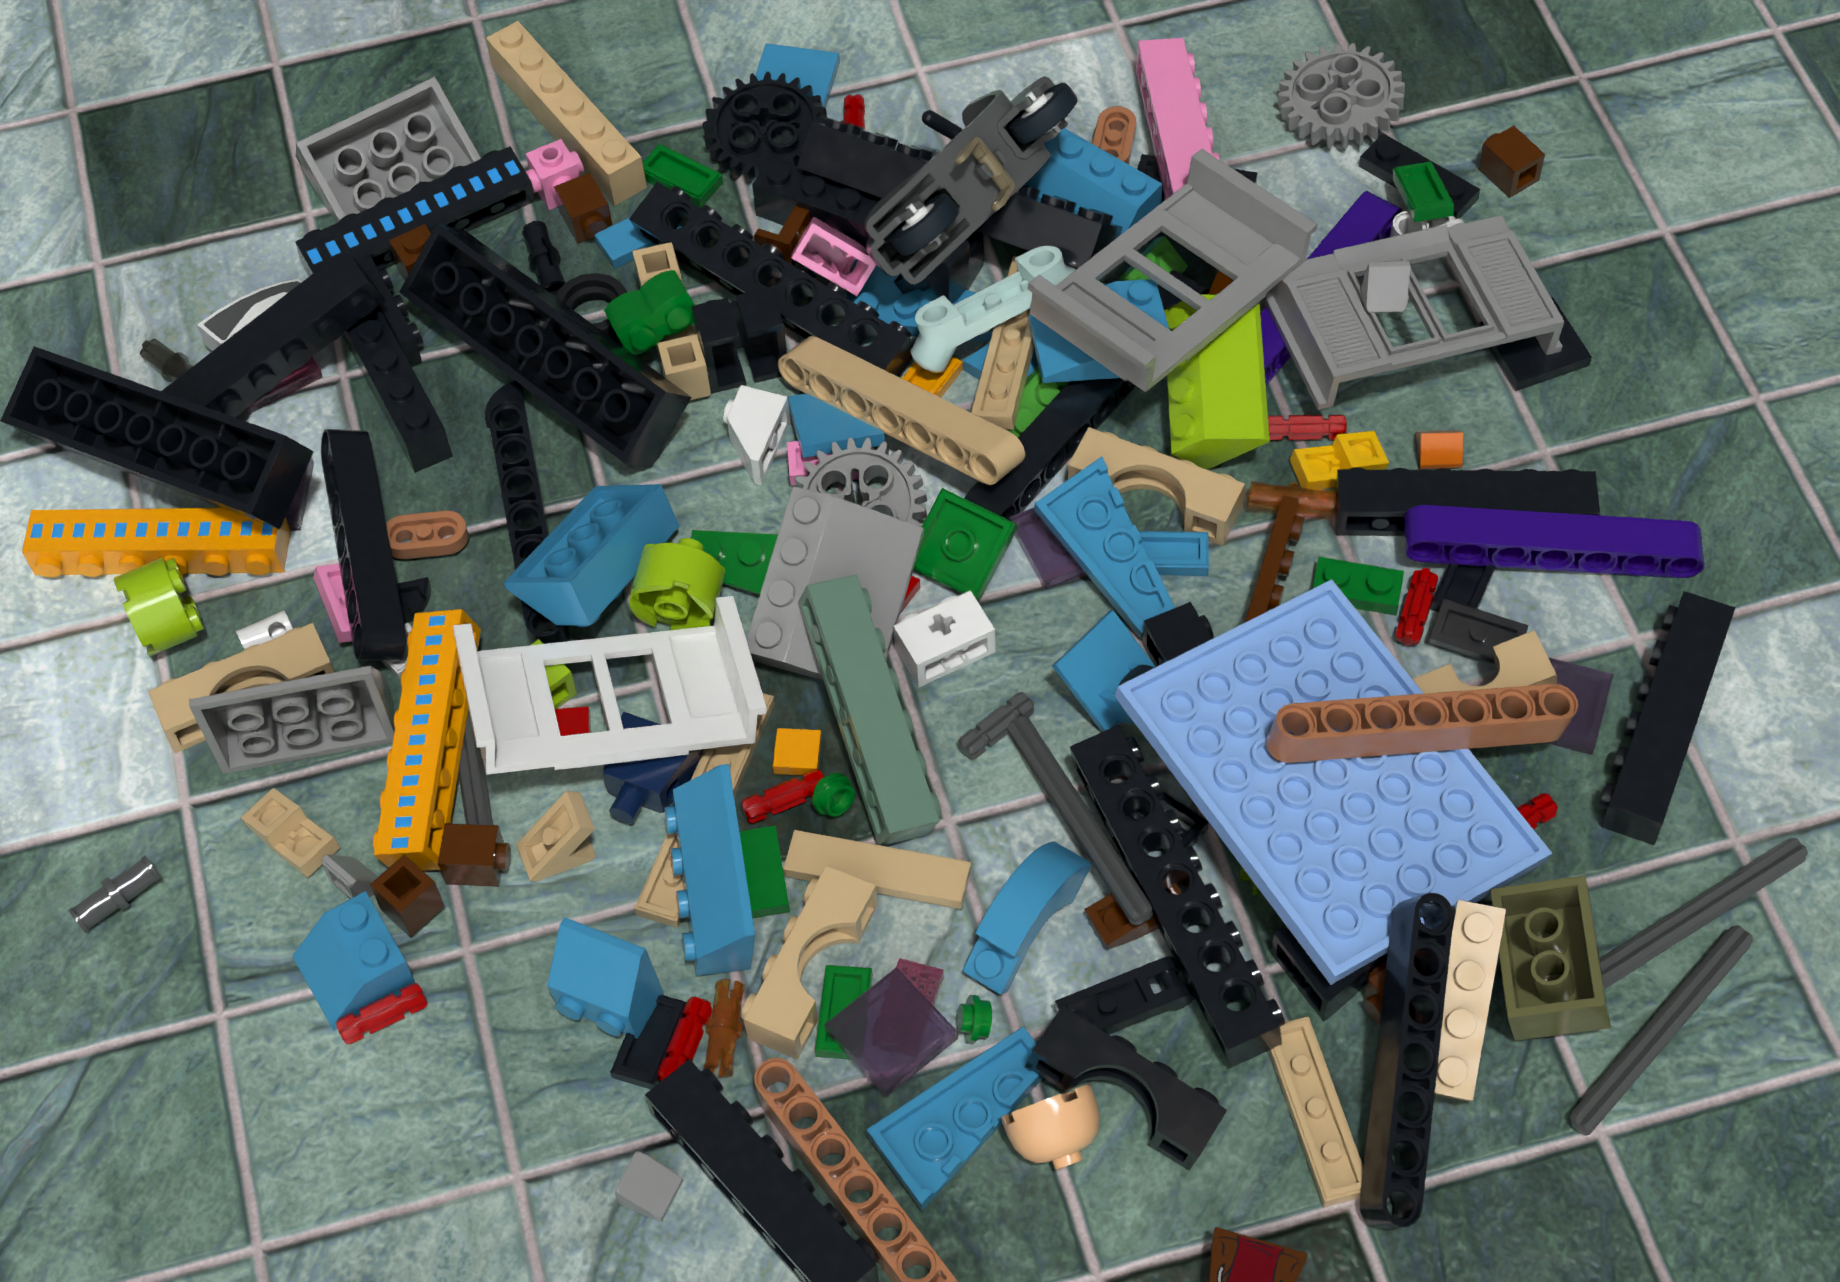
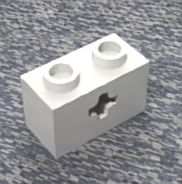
[893,590,996,688]

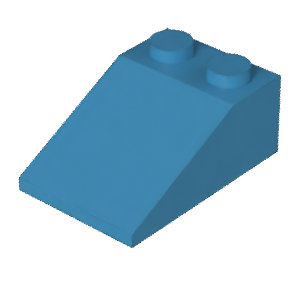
[1028,279,1169,383]

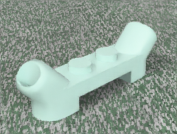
[910,245,1077,373]

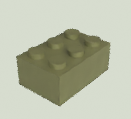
[1490,875,1611,1041]

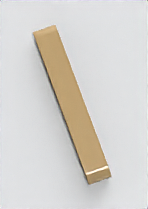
[778,336,1025,485]

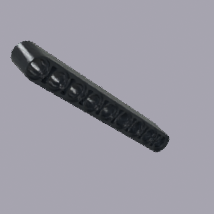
[964,270,1210,522]

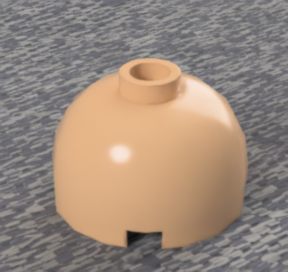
[1001,1084,1100,1170]

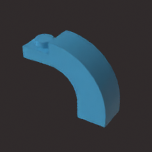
[962,841,1093,995]

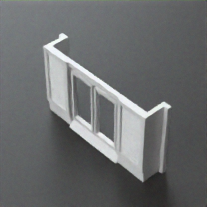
[453,596,767,775]

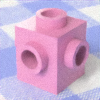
[526,139,584,210]

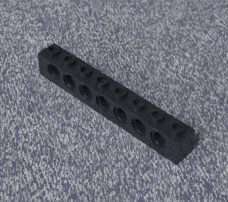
[629,182,913,377]
[1070,725,1286,1068]

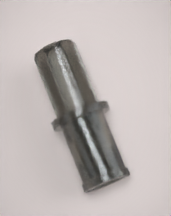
[140,339,193,382]

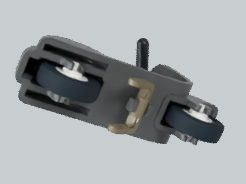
[864,76,1078,285]

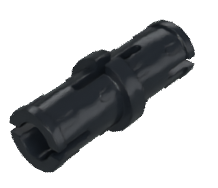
[522,221,566,297]

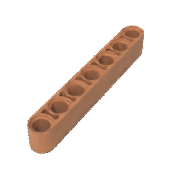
[1266,684,1578,763]
[754,1058,958,1282]

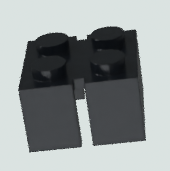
[691,287,787,394]

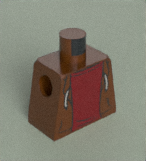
[1208,1227,1308,1282]

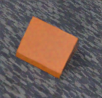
[1416,430,1463,469]

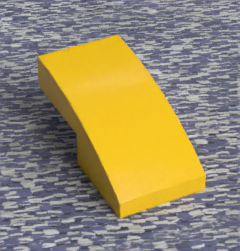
[1289,431,1389,492]

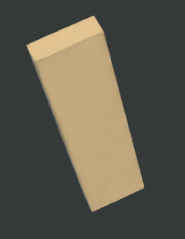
[783,830,971,909]
[1268,1016,1363,1208]

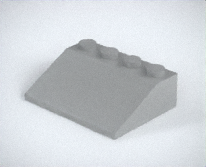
[295,77,481,223]
[746,486,925,680]
[189,666,395,774]

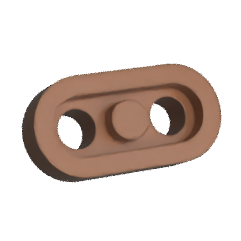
[1092,106,1136,165]
[386,511,469,559]

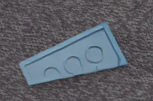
[1034,456,1175,638]

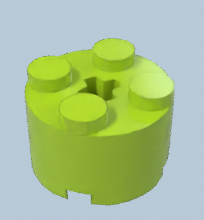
[629,538,726,630]
[114,557,204,657]

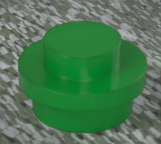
[812,773,855,817]
[957,995,992,1042]

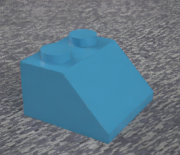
[292,891,415,1031]
[547,917,664,1039]

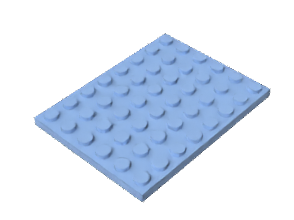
[1114,579,1552,985]

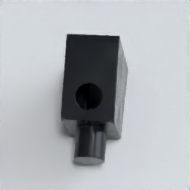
[1271,927,1381,1022]

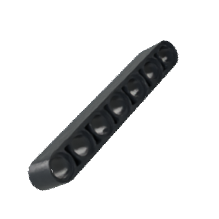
[488,401,570,644]
[321,429,406,661]
[1359,893,1453,1229]

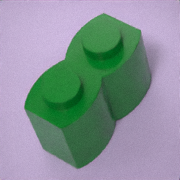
[604,270,695,355]

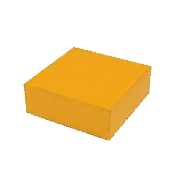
[773,728,822,776]

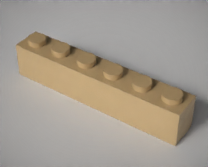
[486,21,647,206]

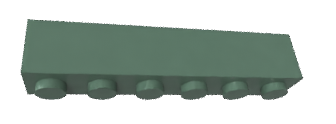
[798,574,941,846]

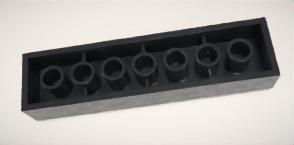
[797,118,1123,268]
[399,223,692,468]
[0,346,314,529]

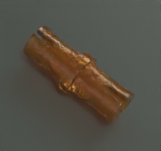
[1248,481,1336,518]
[703,979,745,1078]

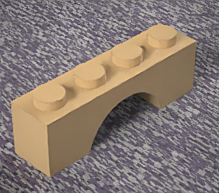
[632,242,711,400]
[1068,427,1245,546]
[148,623,334,753]
[741,865,878,1060]
[1435,900,1506,1102]

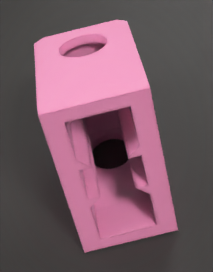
[791,217,876,296]

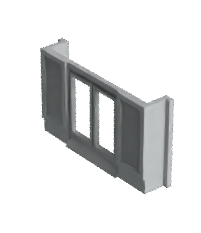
[1028,149,1318,392]
[1263,215,1564,410]

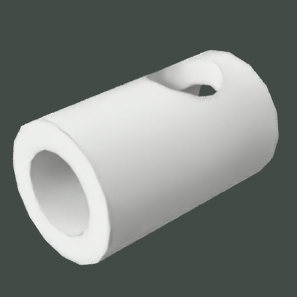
[236,610,293,650]

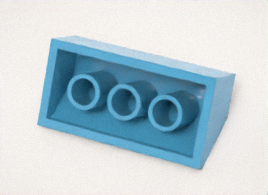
[1025,128,1162,235]
[503,484,680,627]
[665,764,755,976]

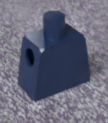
[603,712,703,824]

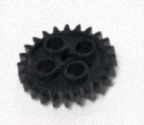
[702,71,827,184]

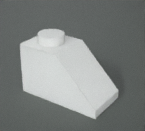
[723,385,791,486]

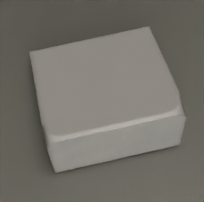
[1361,261,1410,313]
[321,854,378,899]
[615,1151,683,1222]

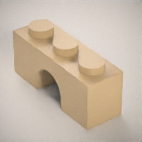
[1413,630,1557,720]

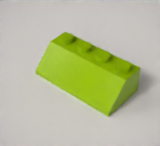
[1164,294,1270,470]

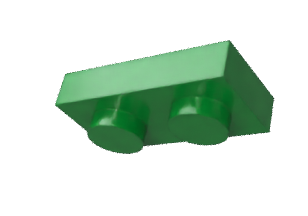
[1312,557,1404,616]

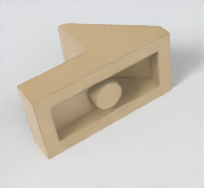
[516,791,596,882]

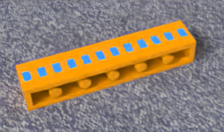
[22,508,291,578]
[373,609,481,871]

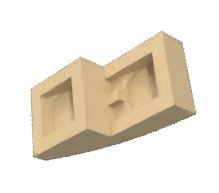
[240,788,340,878]

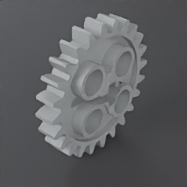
[1278,43,1405,148]
[790,438,927,527]

